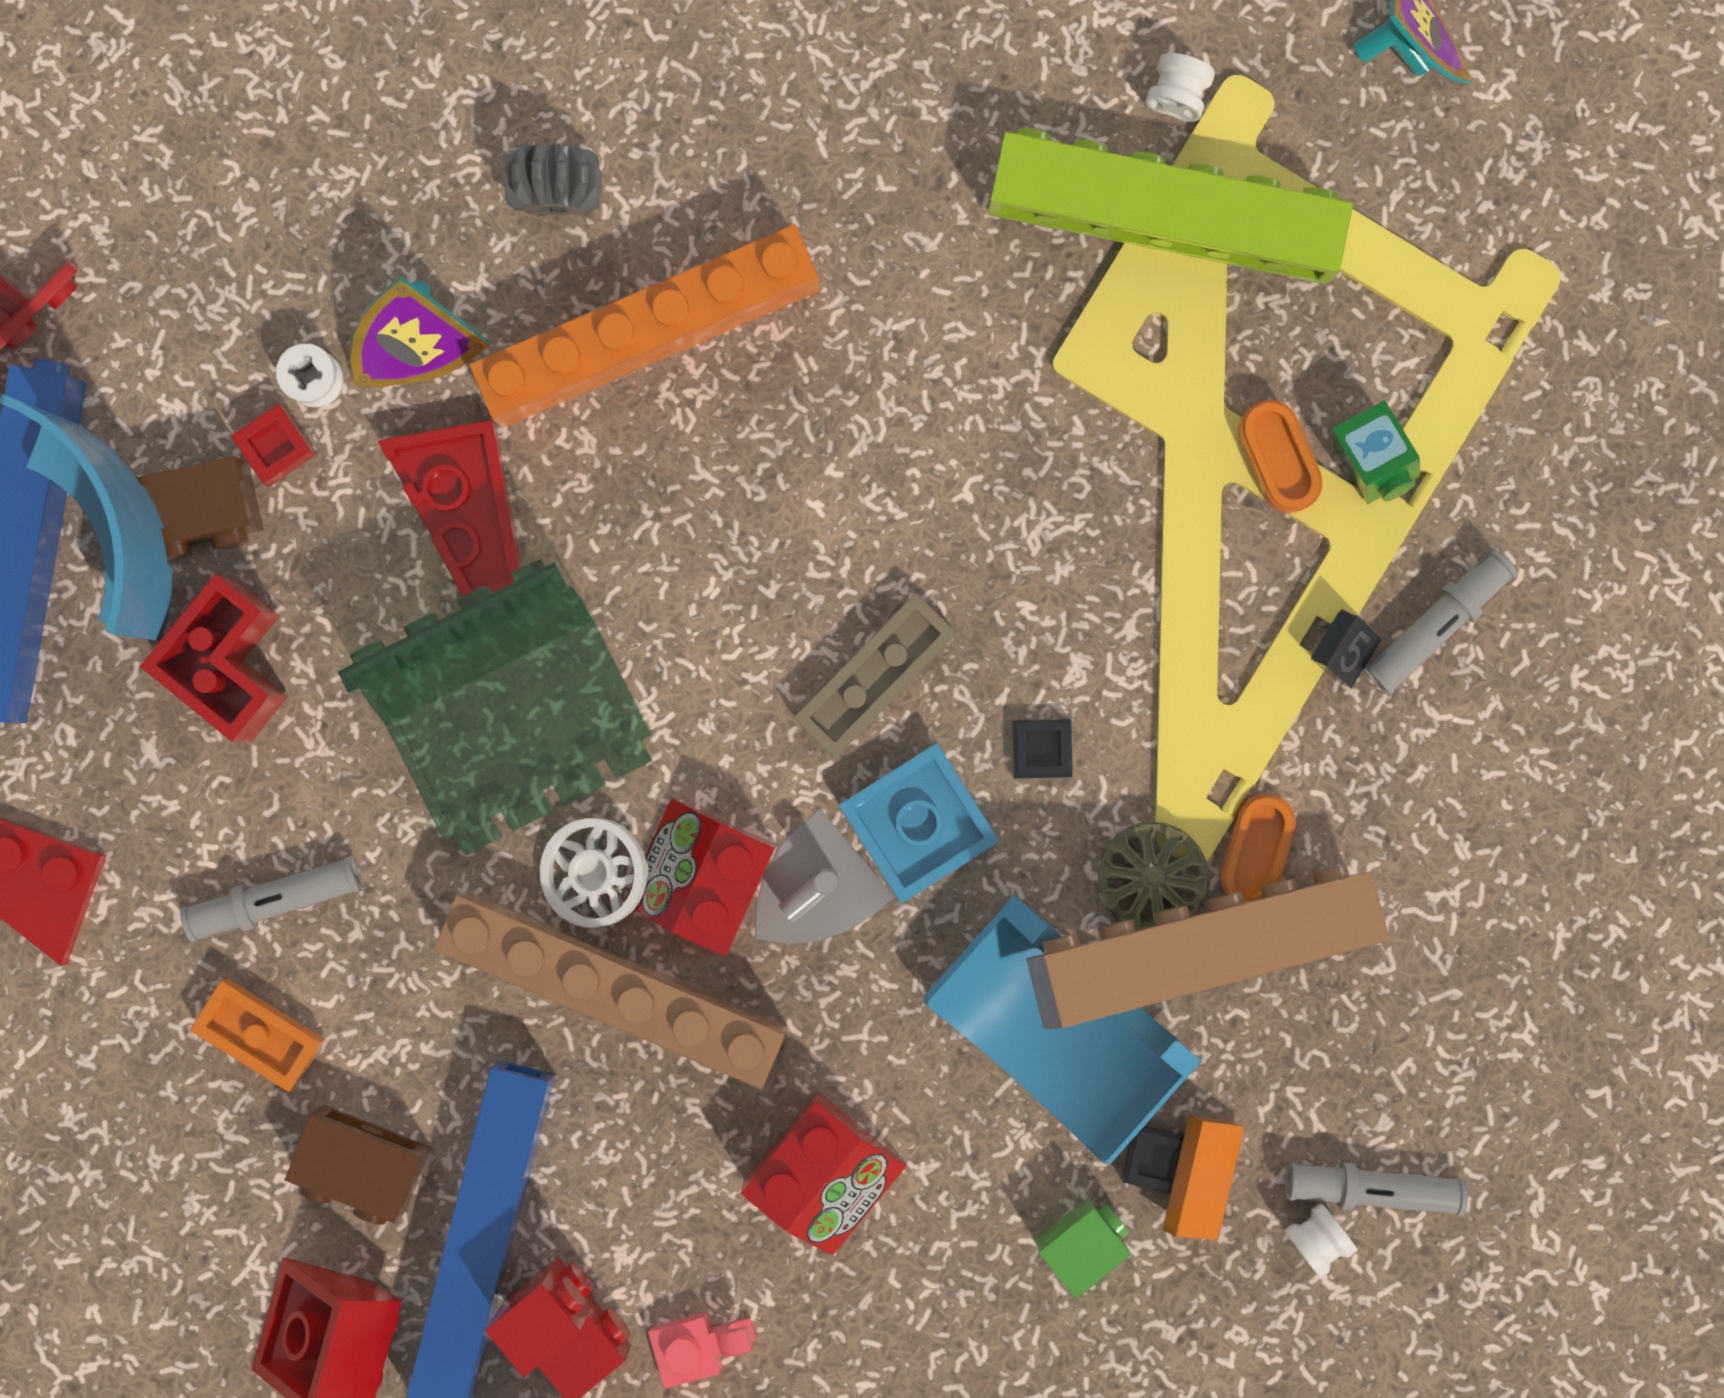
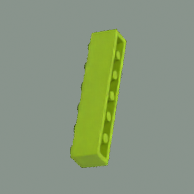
[988,128,1354,285]

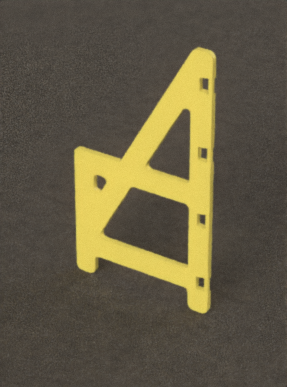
[1052,75,1560,867]

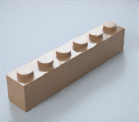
[1026,864,1390,1029]
[433,890,788,1090]

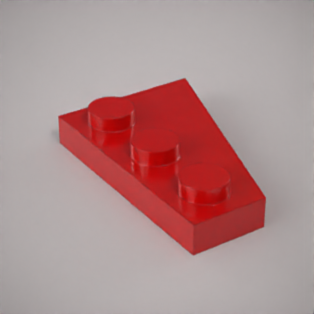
[377,420,527,603]
[0,817,107,966]

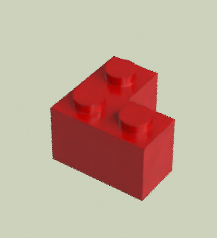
[139,574,288,742]
[485,1256,631,1398]

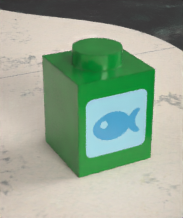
[1332,400,1420,505]

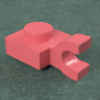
[648,1311,757,1389]

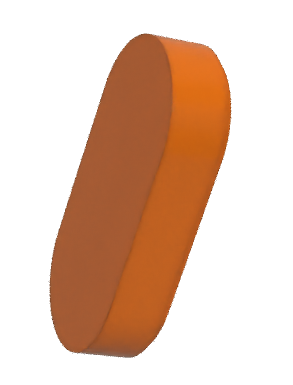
[1237,400,1323,514]
[1219,794,1296,902]

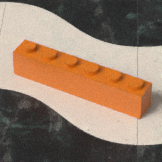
[469,224,820,428]

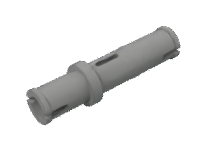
[1363,548,1518,696]
[180,856,363,943]
[1285,1162,1468,1216]

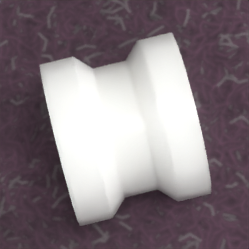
[1145,53,1215,122]
[276,344,344,408]
[1283,1202,1358,1279]

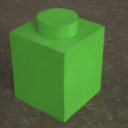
[1034,1197,1131,1299]

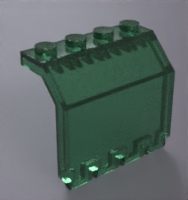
[338,559,653,855]

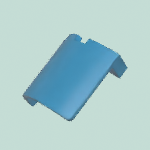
[0,394,172,641]
[923,895,1202,1164]

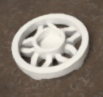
[540,818,649,928]

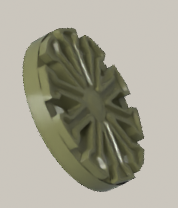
[1098,821,1208,929]

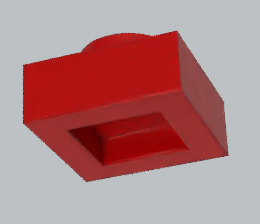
[231,403,317,487]

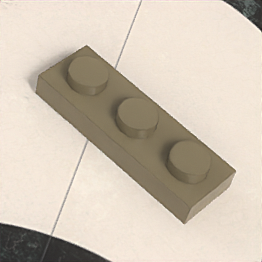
[793,593,957,759]

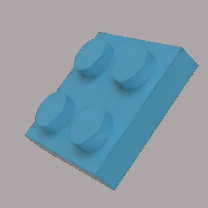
[838,742,1000,904]

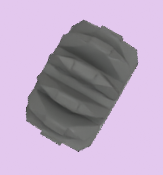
[502,143,602,216]

